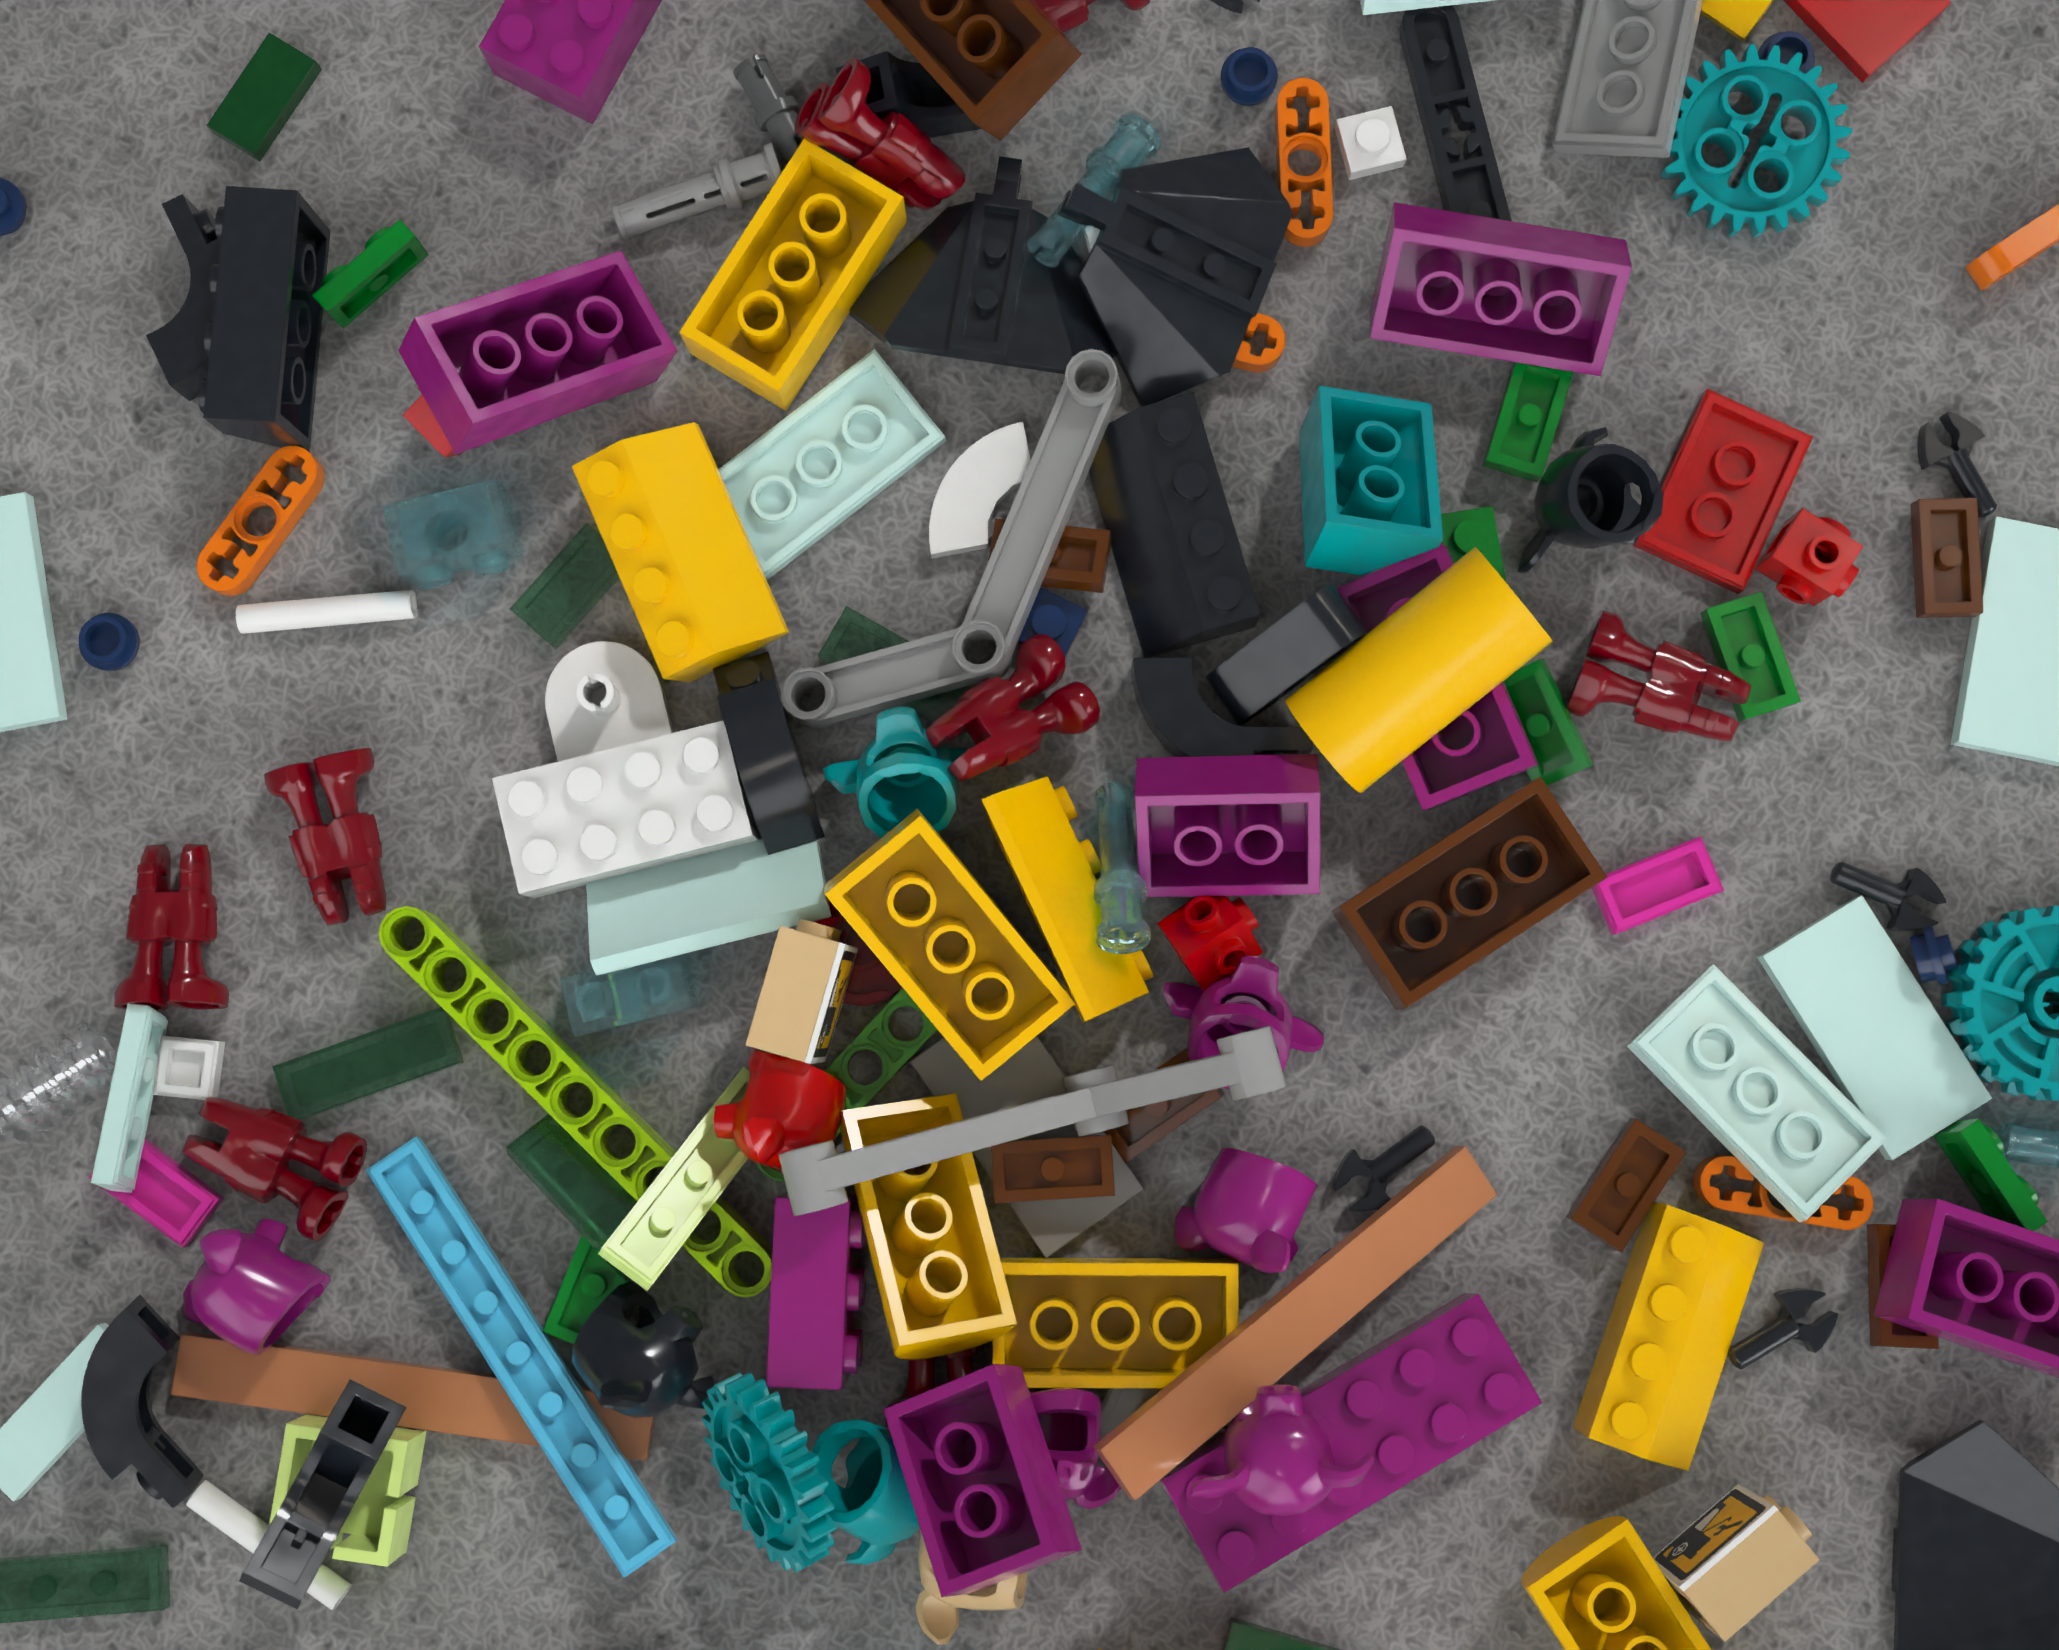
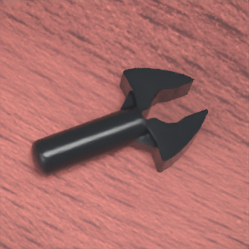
[1917,412,1997,518]
[1830,862,1946,931]
[1332,1125,1435,1211]
[1728,1288,1838,1369]

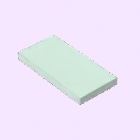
[718,349,946,580]
[0,492,68,732]
[1951,516,2059,766]
[586,839,831,976]
[1757,895,1992,1160]
[1627,964,1887,1222]

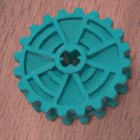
[1941,906,2059,1101]

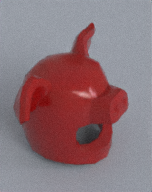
[714,1048,847,1173]

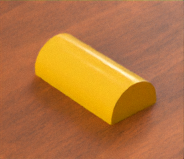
[1285,547,1553,793]
[840,1093,1017,1359]
[1521,1516,1711,1650]

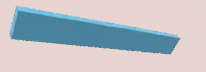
[365,1136,678,1578]

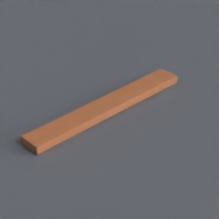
[1093,1146,1497,1501]
[171,1332,655,1461]

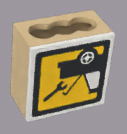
[745,918,858,1064]
[1653,1484,1820,1642]

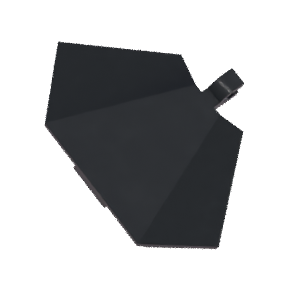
[1058,147,1293,407]
[849,156,1116,374]
[1891,1420,2059,1650]

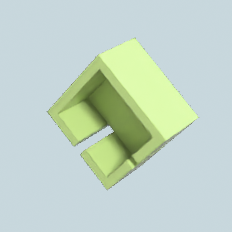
[269,1414,427,1567]

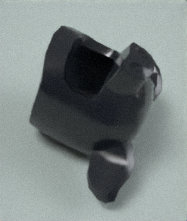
[1518,427,1664,573]
[572,1281,714,1418]

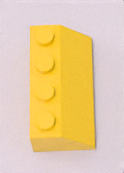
[572,422,790,683]
[981,776,1153,1024]
[1573,1202,1764,1471]

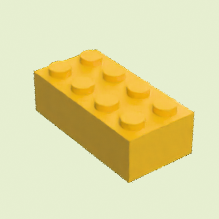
[679,139,907,411]
[824,809,1076,1081]
[993,1258,1239,1388]

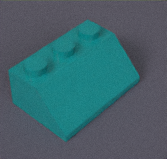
[1299,385,1443,575]

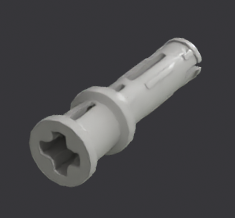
[612,143,782,240]

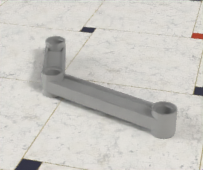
[781,349,1122,730]
[778,1026,1286,1216]

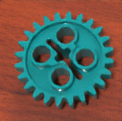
[1661,44,1852,238]
[702,1372,837,1573]

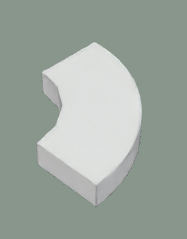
[929,422,1031,559]

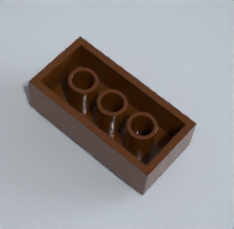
[864,0,1082,141]
[1331,777,1608,1010]

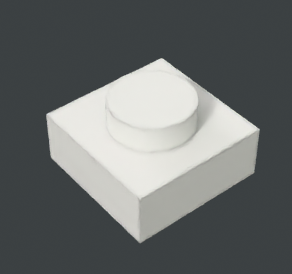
[1334,106,1407,180]

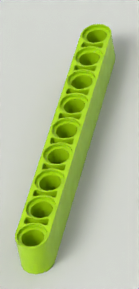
[379,906,773,1298]

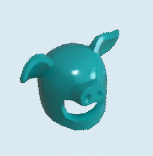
[823,707,991,837]
[811,1419,920,1565]

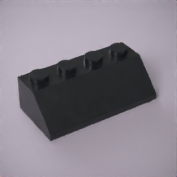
[198,186,331,452]
[1089,392,1261,658]

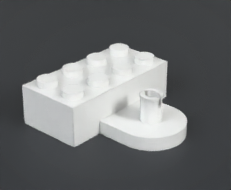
[492,641,759,898]

